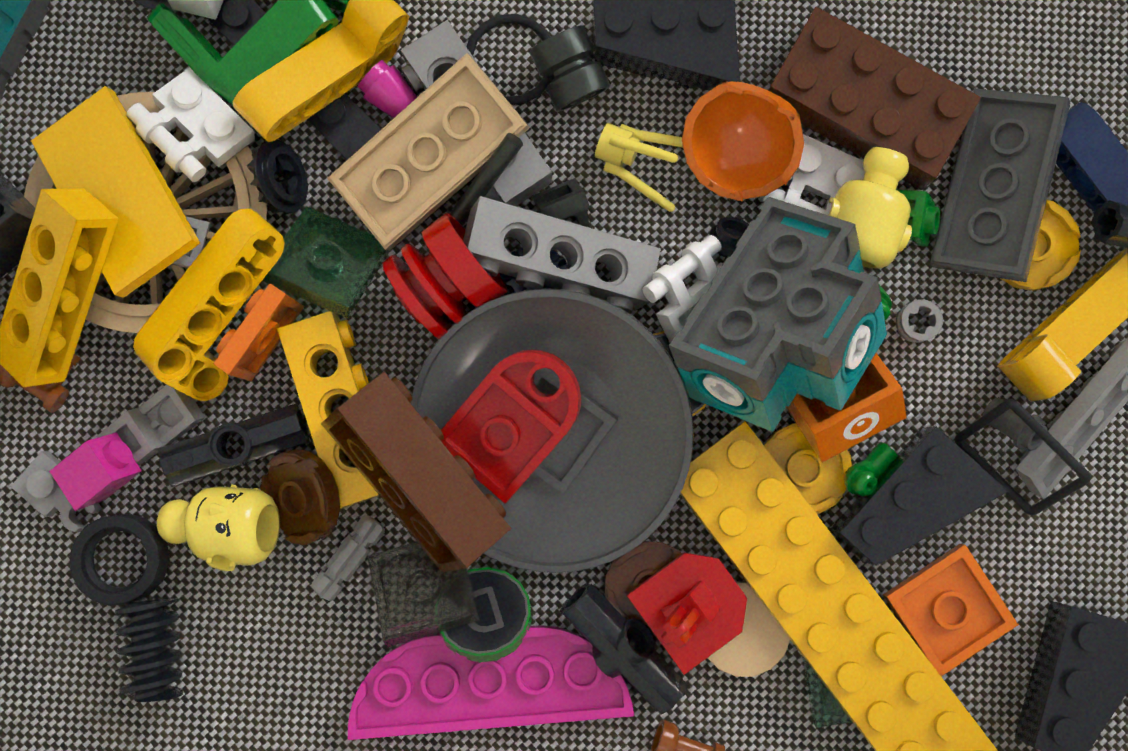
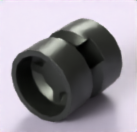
[530,25,611,112]

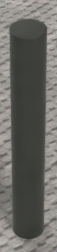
[449,133,523,226]

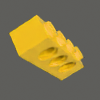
[0,189,118,387]
[277,311,379,509]

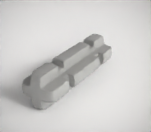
[311,515,385,601]

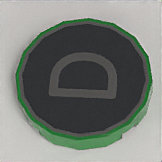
[436,567,532,663]

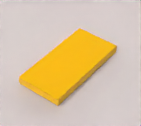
[31,86,200,298]

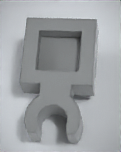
[10,451,101,532]

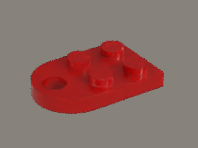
[441,350,581,504]

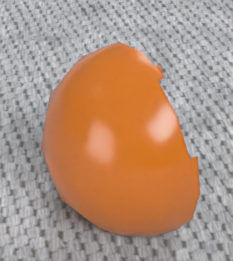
[682,81,804,201]

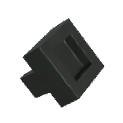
[532,178,590,227]

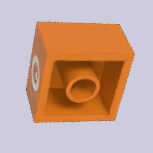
[786,353,907,463]

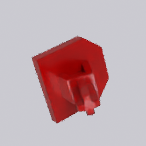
[626,552,747,675]

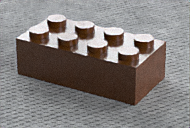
[768,7,981,190]
[321,371,512,572]

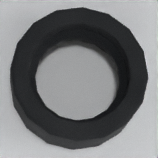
[69,514,170,606]

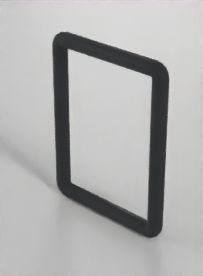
[955,399,1091,515]

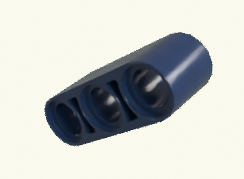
[1056,102,1128,213]

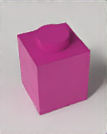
[49,432,142,511]

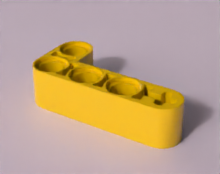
[233,0,409,142]
[133,209,285,401]
[997,248,1128,401]

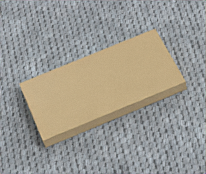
[327,53,530,251]

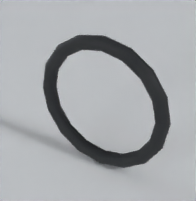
[466,14,551,105]

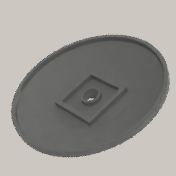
[410,289,694,573]

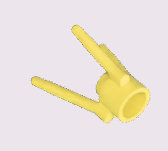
[595,123,683,212]

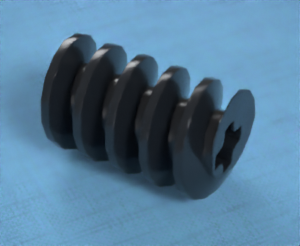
[115,598,183,702]

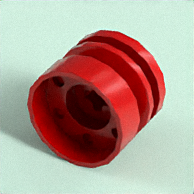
[382,213,508,339]

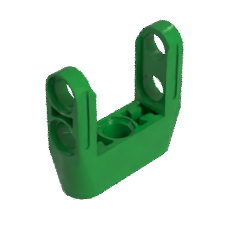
[147,0,338,106]

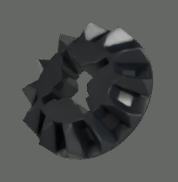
[247,140,308,215]

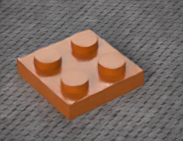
[213,283,305,382]
[883,544,1019,677]

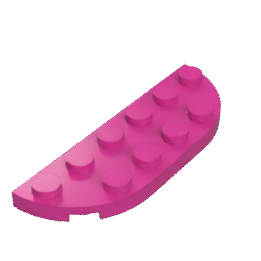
[348,625,634,740]

